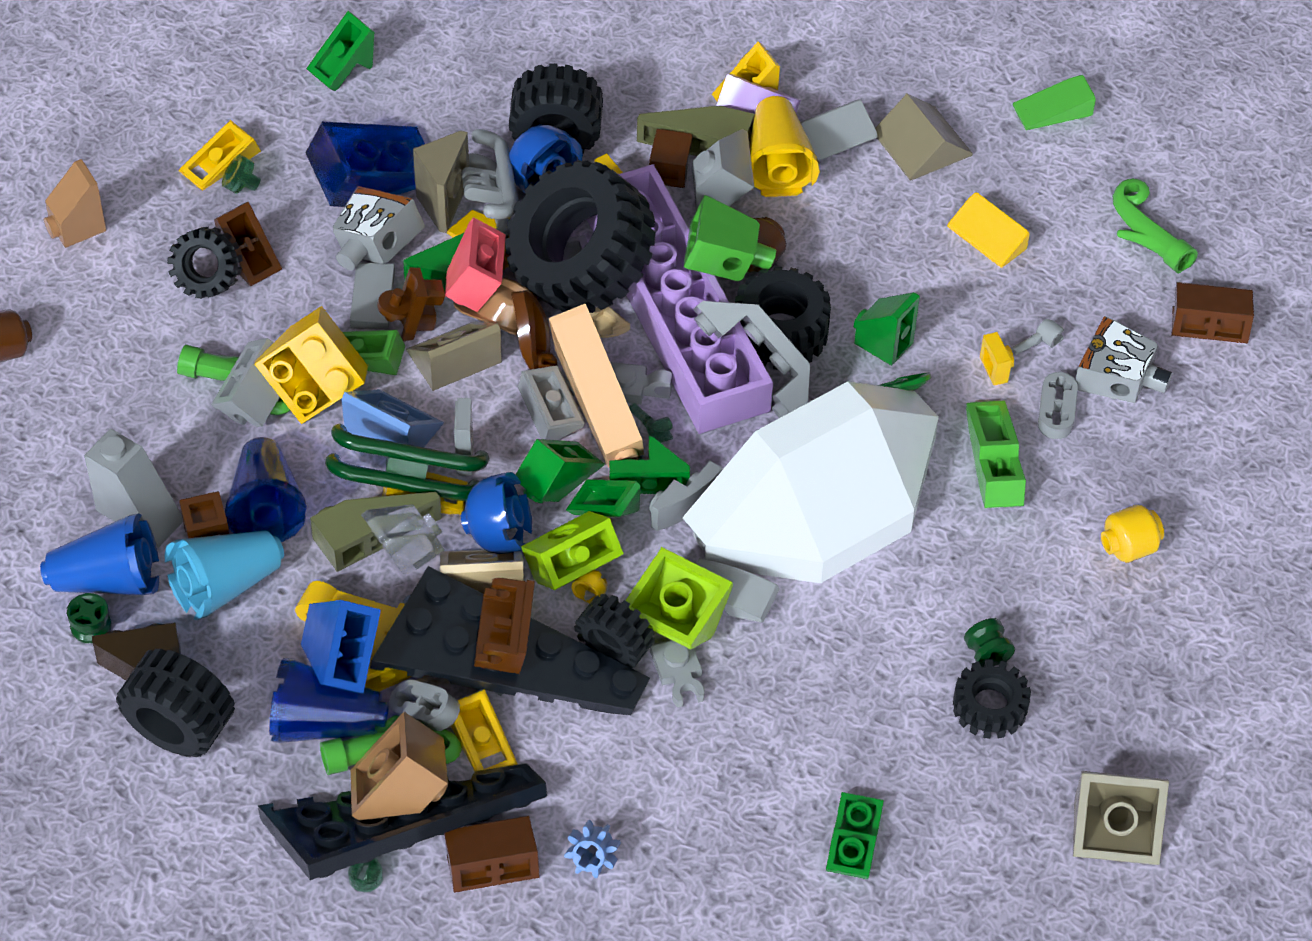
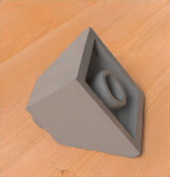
[692,129,754,211]

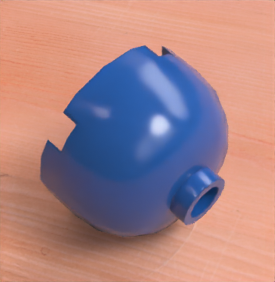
[509,125,583,194]
[461,472,532,554]

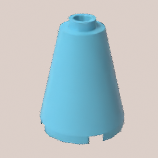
[164,531,284,620]

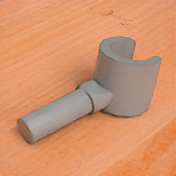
[1011,319,1064,355]

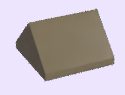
[875,93,973,181]
[413,131,469,233]
[406,321,502,391]
[1073,771,1169,865]

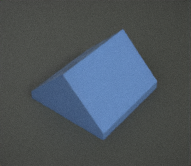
[342,389,444,447]

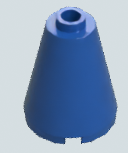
[40,513,159,595]

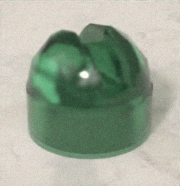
[348,858,383,892]

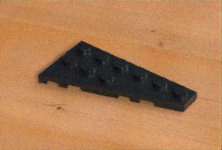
[369,566,650,716]
[258,763,547,880]

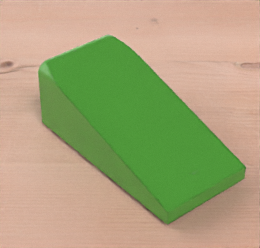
[1013,75,1096,131]
[343,330,406,375]

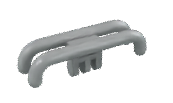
[461,129,518,239]

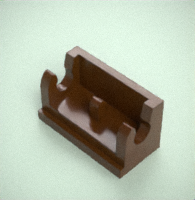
[1171,282,1254,344]
[474,578,535,674]
[444,816,540,893]

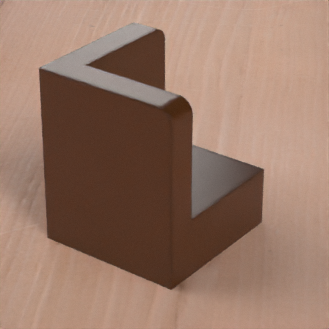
[649,129,693,188]
[179,491,229,538]

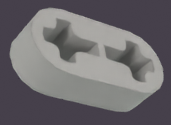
[1038,372,1078,439]
[389,680,460,731]

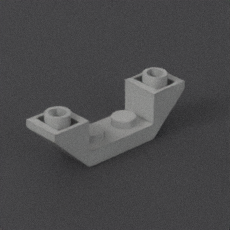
[693,301,810,418]

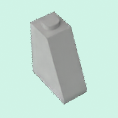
[84,428,183,548]

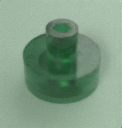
[222,154,261,194]

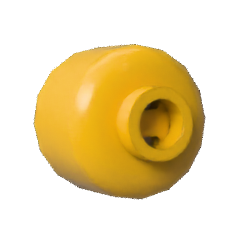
[1101,504,1164,563]

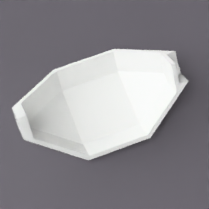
[683,381,939,583]

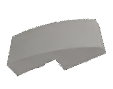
[649,461,723,531]
[697,558,779,623]

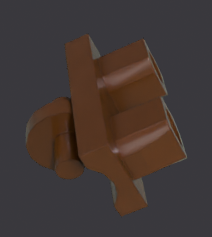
[377,267,445,342]

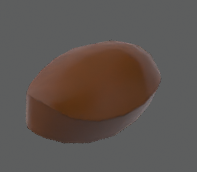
[511,291,558,370]

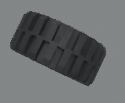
[505,160,656,313]

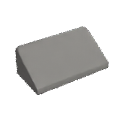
[800,99,878,161]
[518,365,585,440]

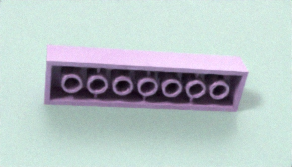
[587,164,773,434]

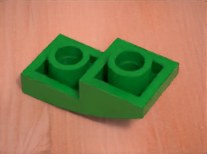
[826,792,884,879]

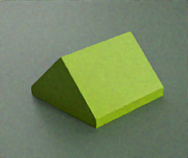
[625,547,733,649]

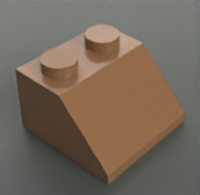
[350,712,448,820]

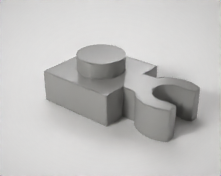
[650,640,704,708]

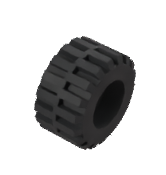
[509,63,603,154]
[735,267,831,370]
[116,649,235,757]

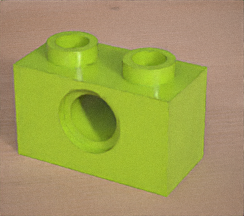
[521,511,624,590]

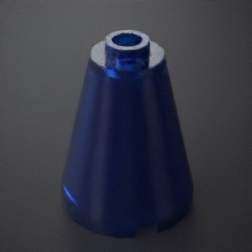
[225,437,307,542]
[269,658,389,743]

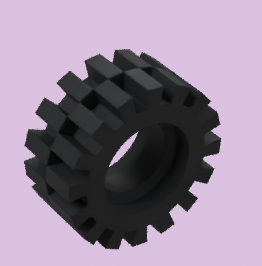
[167,226,243,299]
[574,594,655,668]
[953,659,1031,739]

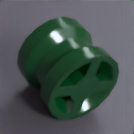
[66,593,112,643]
[964,618,1015,667]

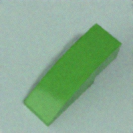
[966,401,1026,508]

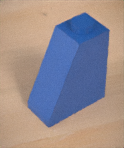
[301,600,381,693]

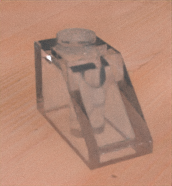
[361,504,444,576]

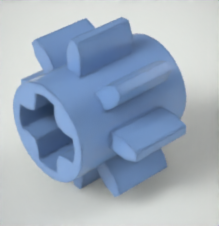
[564,820,621,878]

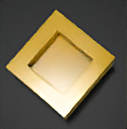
[980,332,1014,386]

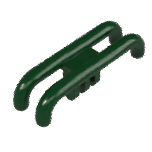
[325,424,489,501]

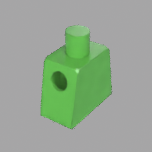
[684,195,776,281]

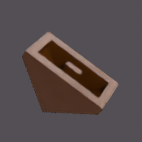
[214,202,282,287]

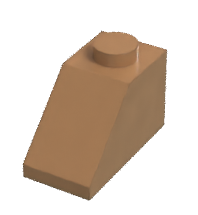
[43,159,106,248]

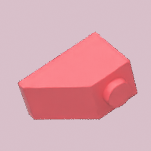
[445,217,506,312]

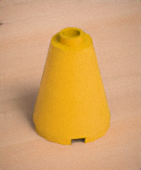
[749,96,820,197]

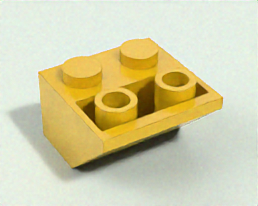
[254,306,368,424]

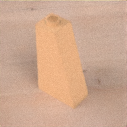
[549,304,645,468]

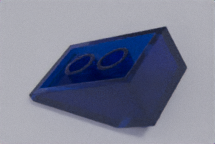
[305,121,425,207]

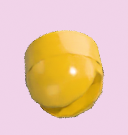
[571,570,608,604]

